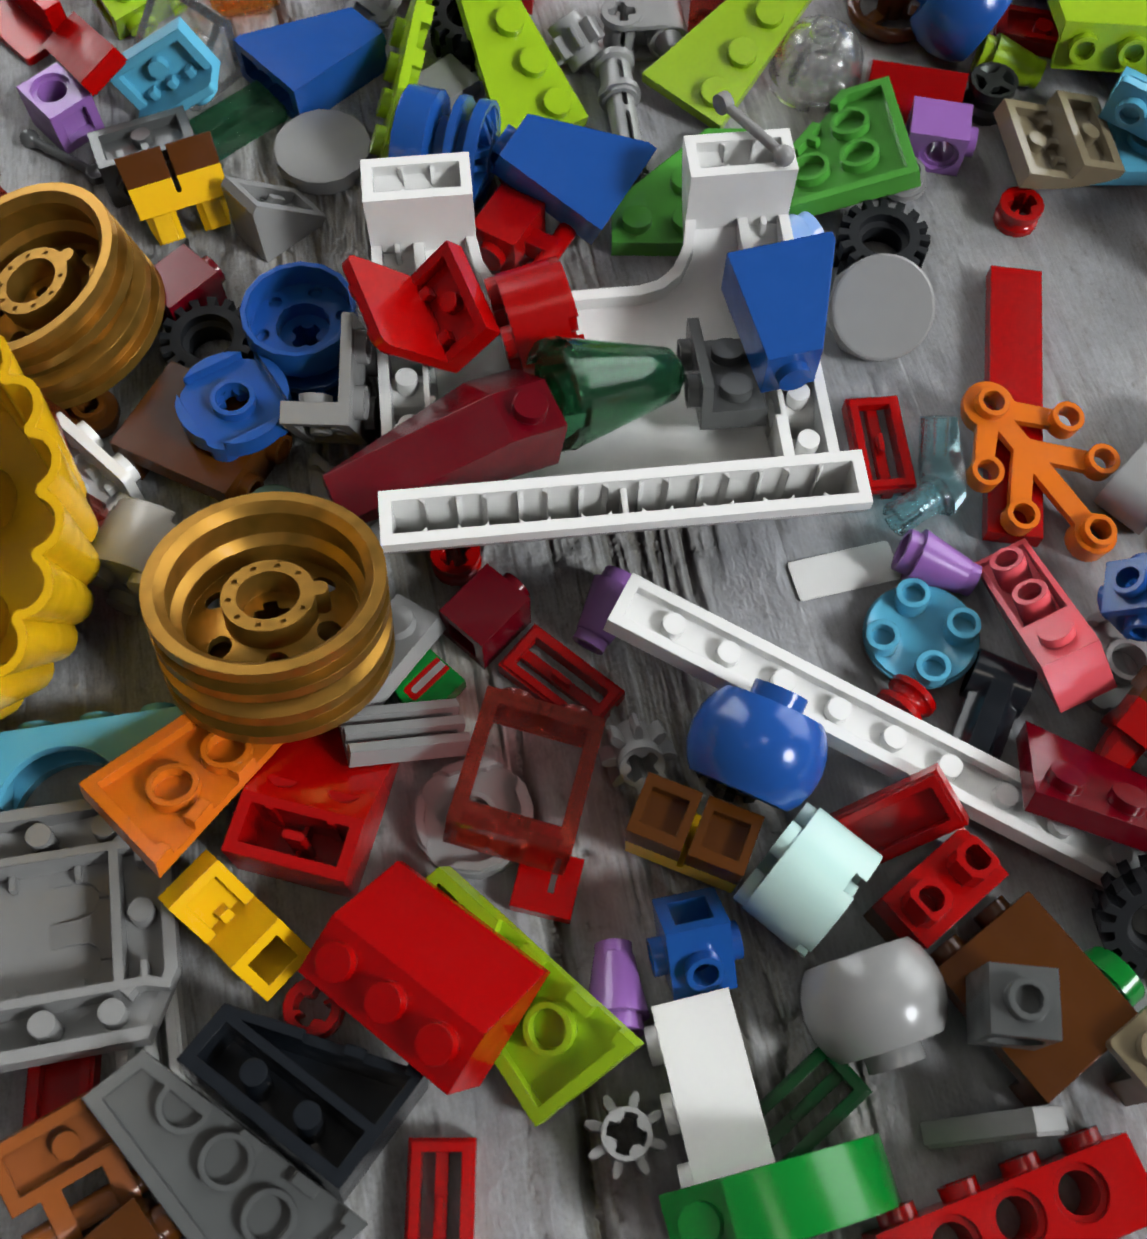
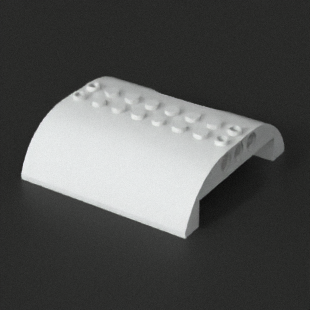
[360,128,873,555]

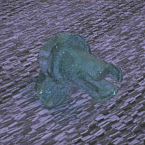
[882,415,967,536]

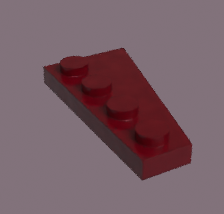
[1016,721,1147,852]

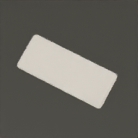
[788,541,901,601]

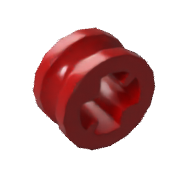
[993,186,1045,237]
[430,546,482,586]
[876,674,936,720]
[283,978,346,1039]

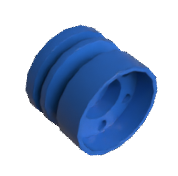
[388,84,501,209]
[239,261,359,402]

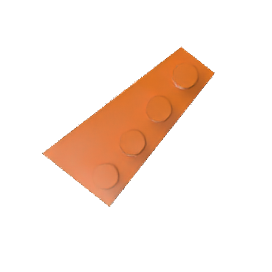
[78,714,283,878]

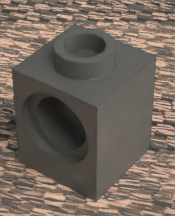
[965,962,1063,1051]

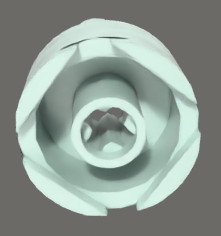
[733,802,883,958]

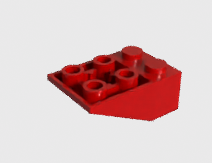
[220,726,400,898]

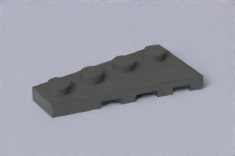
[82,1049,368,1239]

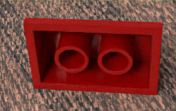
[298,861,550,1095]

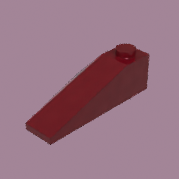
[322,368,568,523]

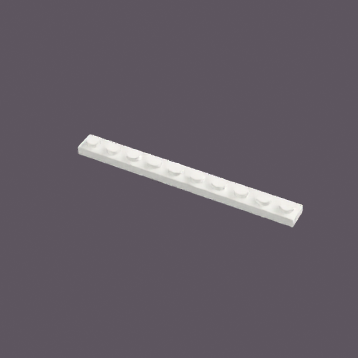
[603,573,1147,910]

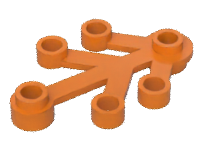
[960,381,1120,562]

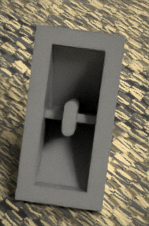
[221,176,327,263]

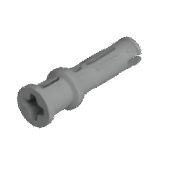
[593,46,649,185]

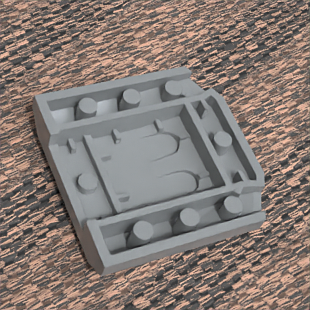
[0,799,182,1073]

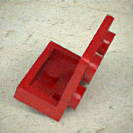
[342,240,501,374]

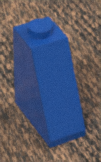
[233,7,387,119]
[492,114,657,245]
[721,231,836,393]

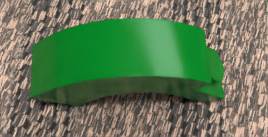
[658,1133,902,1239]

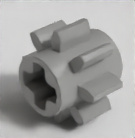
[548,9,606,73]
[597,713,677,793]
[584,1091,668,1180]

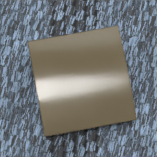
[993,90,1125,189]

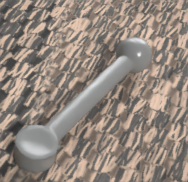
[712,90,795,167]

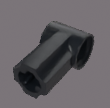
[950,648,1038,760]

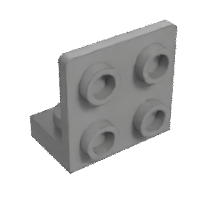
[279,312,380,445]

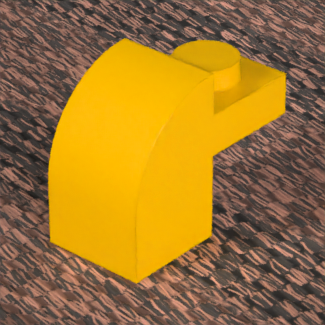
[157,849,311,1002]

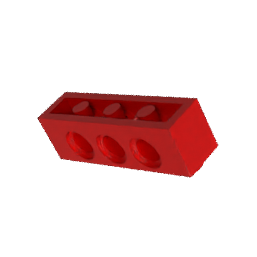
[861,1125,1147,1239]

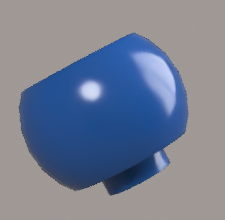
[910,0,1012,62]
[686,678,827,812]

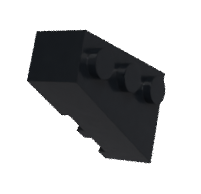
[177,1003,428,1203]

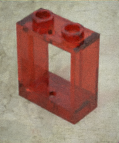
[443,685,606,876]

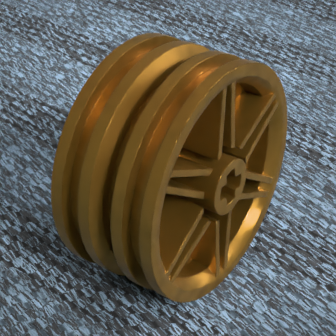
[0,182,165,411]
[139,491,395,744]

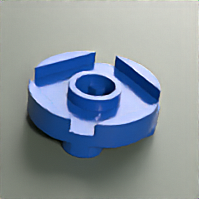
[175,351,292,462]

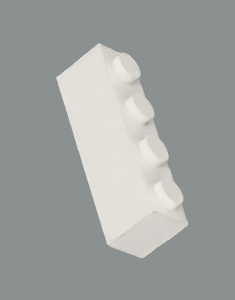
[643,987,775,1189]

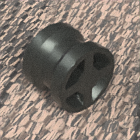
[963,62,1019,126]

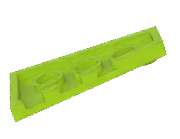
[369,0,435,158]
[456,0,589,135]
[642,0,812,128]
[426,866,645,1127]

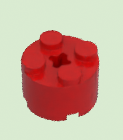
[483,255,589,377]

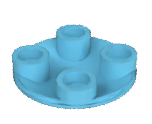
[862,578,981,689]

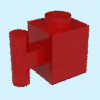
[475,184,576,272]

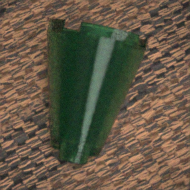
[526,336,685,452]

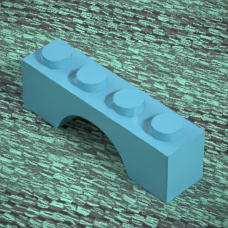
[0,702,184,812]

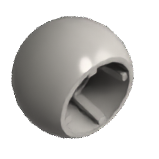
[800,936,948,1075]

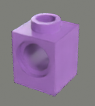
[16,62,105,154]
[905,96,979,177]

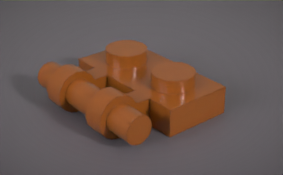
[0,1086,150,1239]

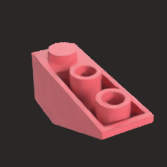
[975,538,1117,713]

